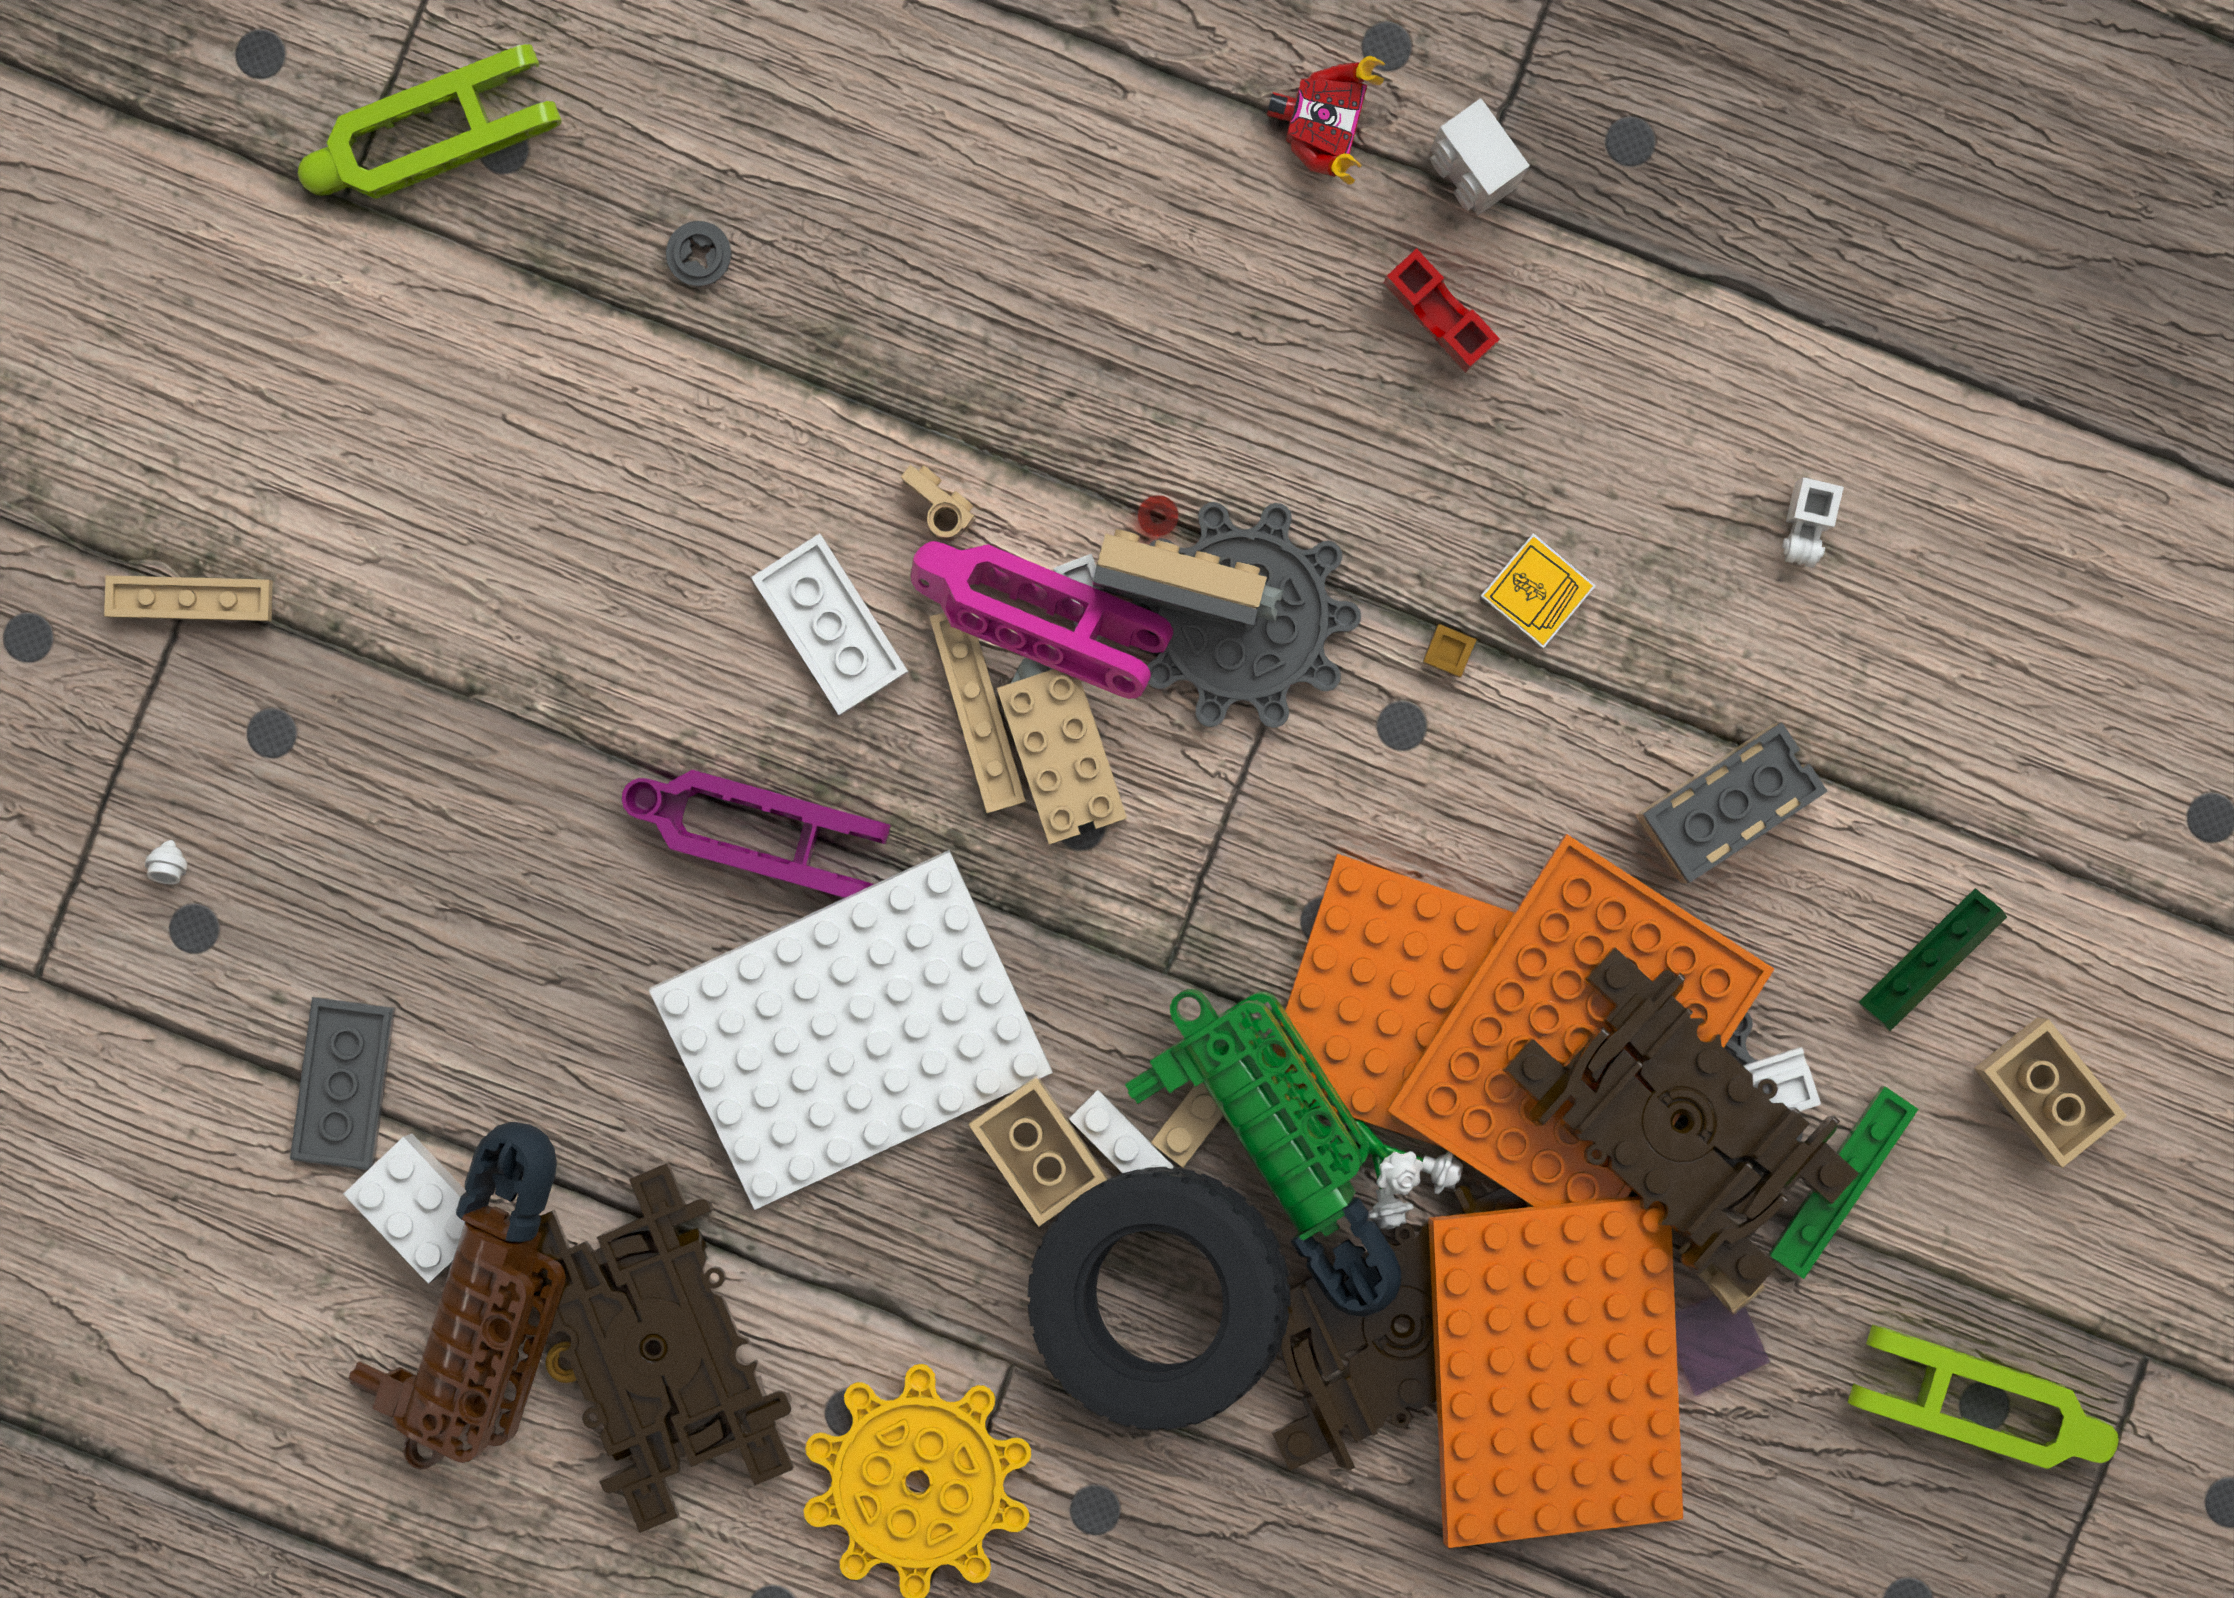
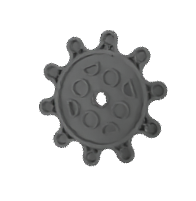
[1130,502,1361,728]

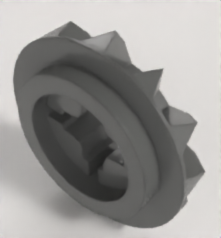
[666,221,732,287]

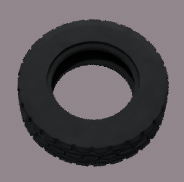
[1027,1166,1291,1431]

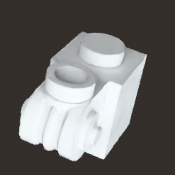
[1782,477,1844,568]

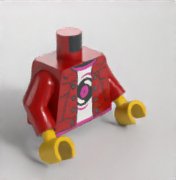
[1267,56,1385,185]

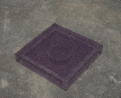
[1675,1295,1770,1396]

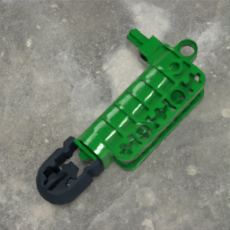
[1125,989,1401,1317]

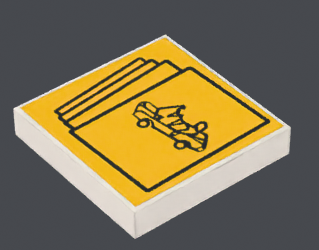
[1480,533,1596,649]

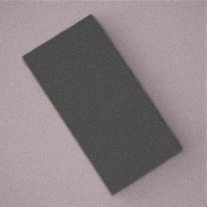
[290,997,396,1170]

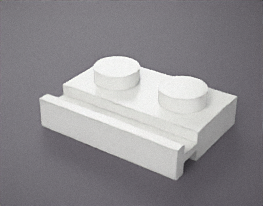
[1743,1047,1821,1111]

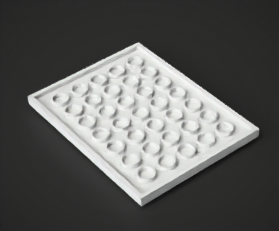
[649,850,1053,1210]

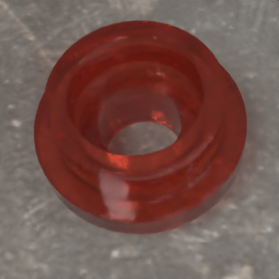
[1138,495,1178,536]

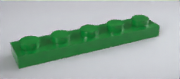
[1767,1085,1919,1279]

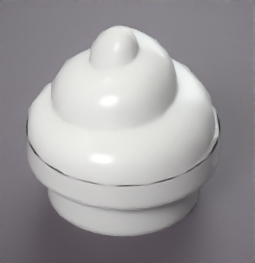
[145,840,187,884]

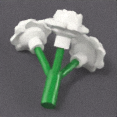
[1349,1120,1463,1230]

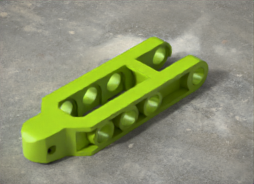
[1847,1324,2119,1469]

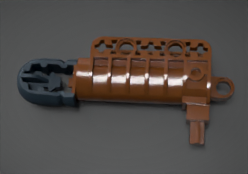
[348,1122,566,1470]

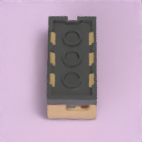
[1636,722,1828,883]

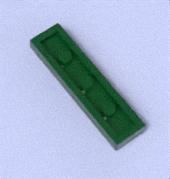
[1859,888,2007,1031]

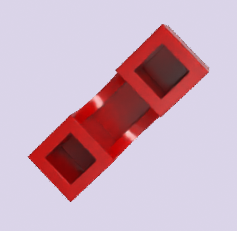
[1383,248,1500,373]

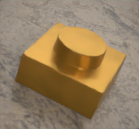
[1422,624,1477,678]

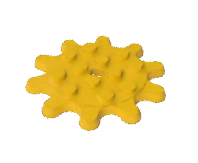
[803,1364,1031,1598]

